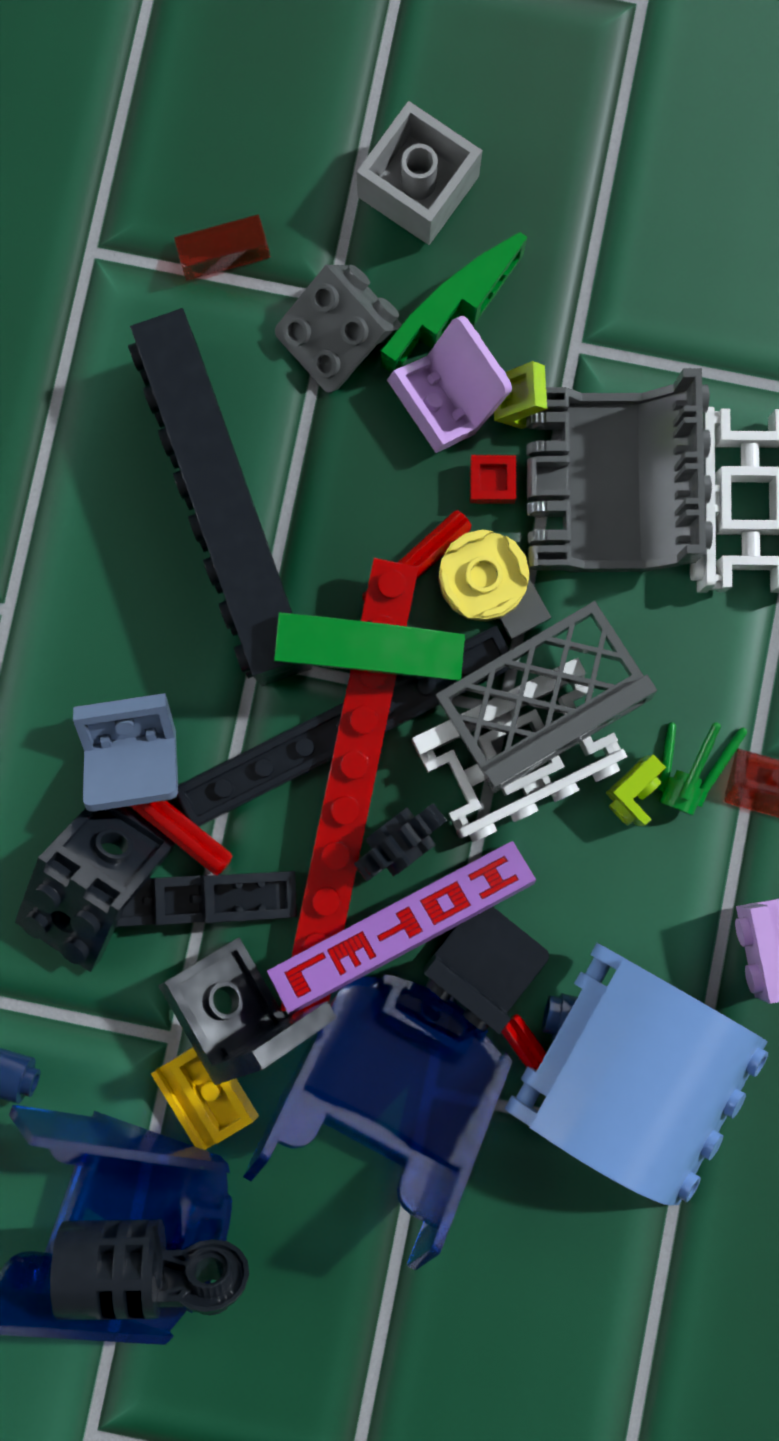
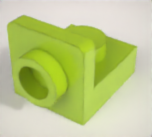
[494,361,547,429]
[606,754,666,826]

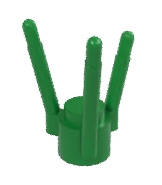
[656,722,747,816]

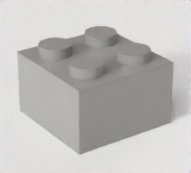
[356,101,483,245]

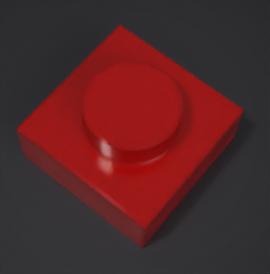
[470,455,516,504]

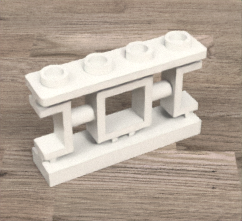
[690,407,779,593]
[412,657,627,842]

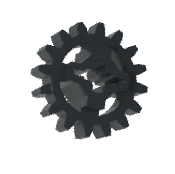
[354,803,447,881]

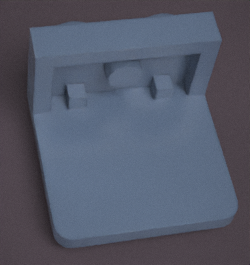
[73,693,178,811]

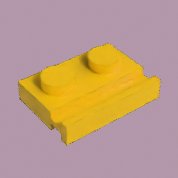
[151,1047,259,1154]

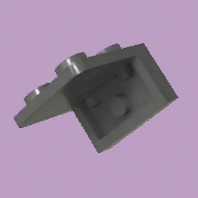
[275,264,402,392]

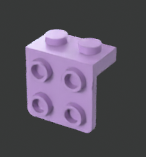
[387,316,512,453]
[735,898,779,1004]

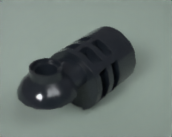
[50,1219,250,1321]

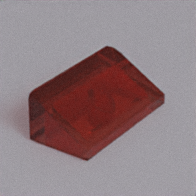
[174,214,271,281]
[724,748,779,818]

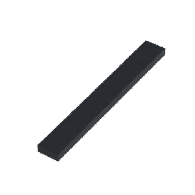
[176,625,511,827]

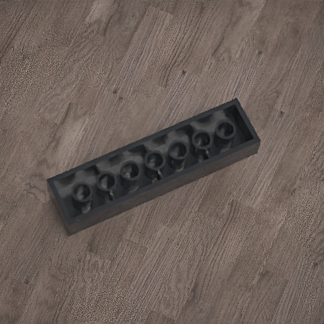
[128,308,312,686]

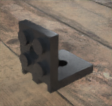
[15,807,176,972]
[158,937,337,1085]

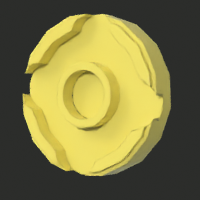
[438,529,530,622]

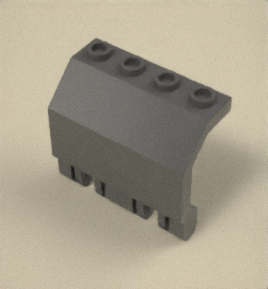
[526,368,713,572]

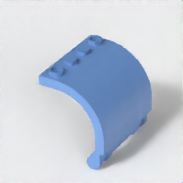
[505,943,768,1205]

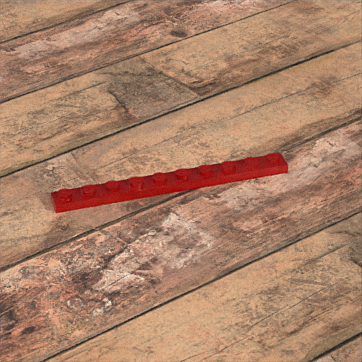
[281,558,419,1013]

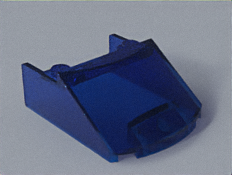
[243,975,512,1271]
[0,1105,232,1345]

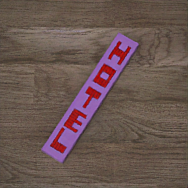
[267,841,536,1016]

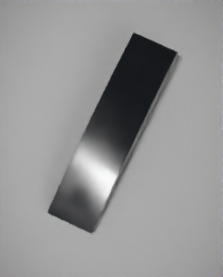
[116,871,297,927]

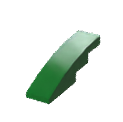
[381,232,527,373]
[274,612,465,681]

